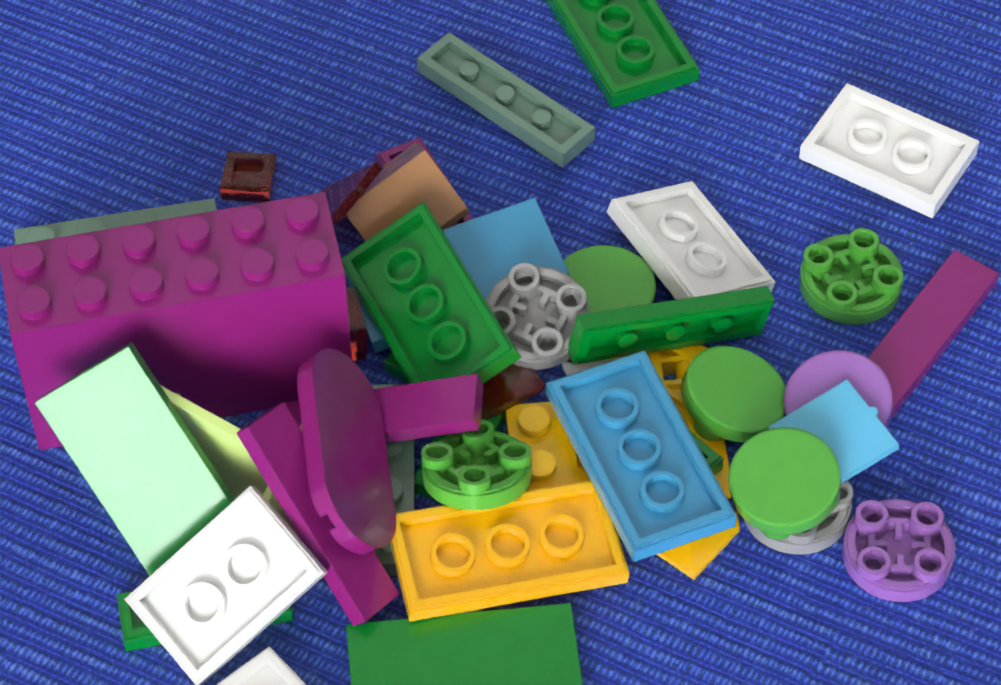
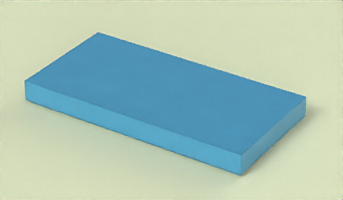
[344,198,570,353]
[546,350,737,562]

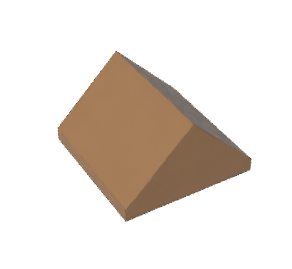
[336,142,470,242]

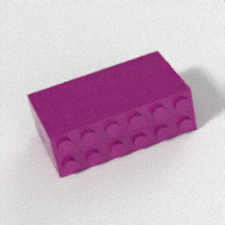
[0,192,352,450]

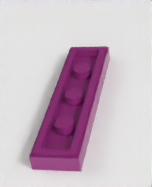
[868,250,999,419]
[277,374,484,443]
[237,402,399,626]

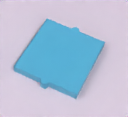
[768,380,899,484]

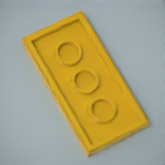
[390,480,630,622]

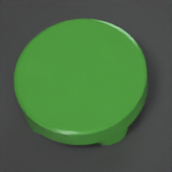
[799,228,904,325]
[563,245,656,313]
[681,346,786,442]
[421,419,532,510]
[728,427,841,540]

